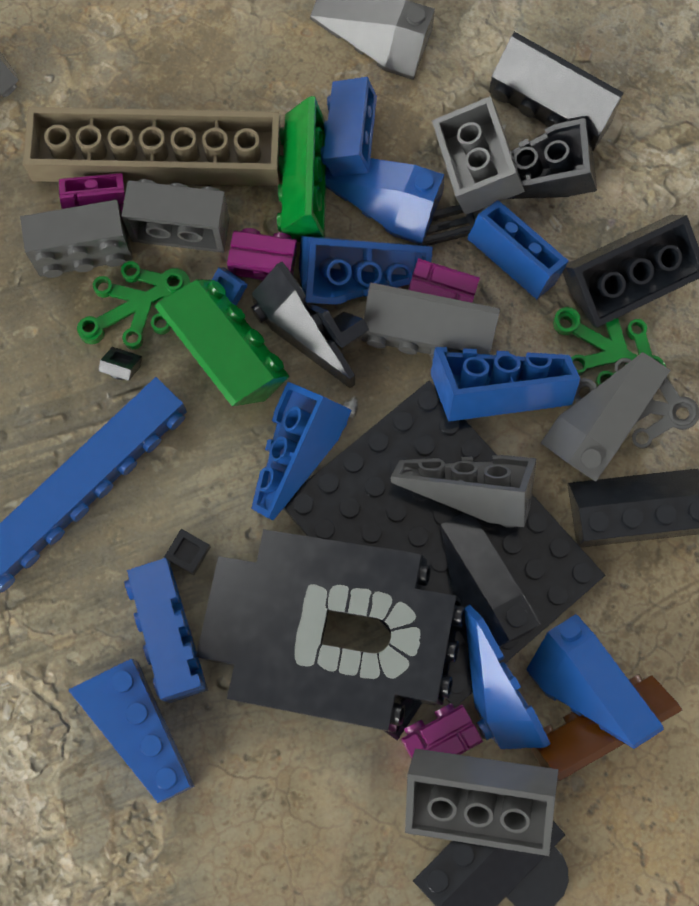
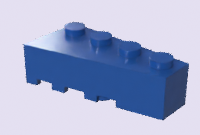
[430,347,580,422]
[124,558,208,703]
[69,658,195,803]

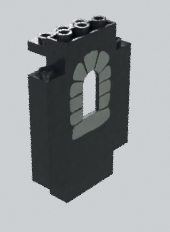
[196,529,465,733]

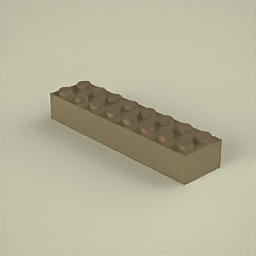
[23,107,281,186]

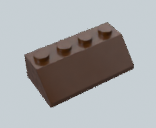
[531,674,682,781]

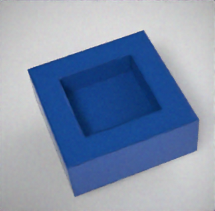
[212,267,248,306]

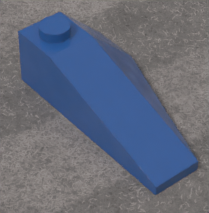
[326,158,444,245]
[299,236,433,305]
[251,382,352,520]

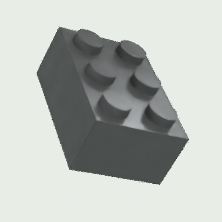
[432,96,525,215]
[122,179,230,253]
[20,200,133,278]

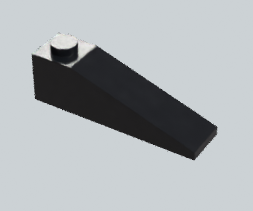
[508,118,597,199]
[251,261,355,388]
[440,513,540,648]

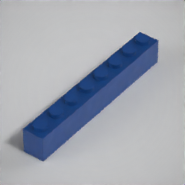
[0,377,187,593]

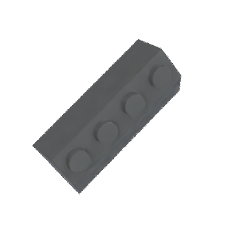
[362,282,500,358]
[405,748,558,856]

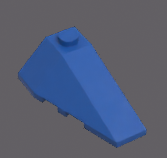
[465,605,551,749]
[526,614,664,749]

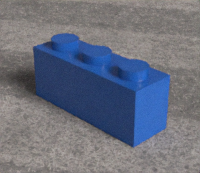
[321,77,377,177]
[467,200,569,300]

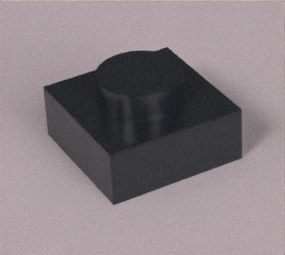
[99,347,142,381]
[164,529,211,575]

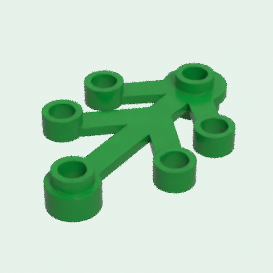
[77,261,190,350]
[553,307,666,387]

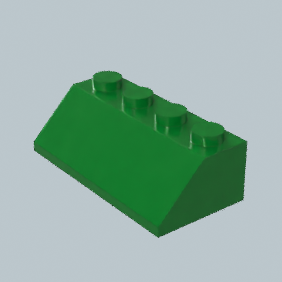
[277,96,326,242]
[155,279,290,407]

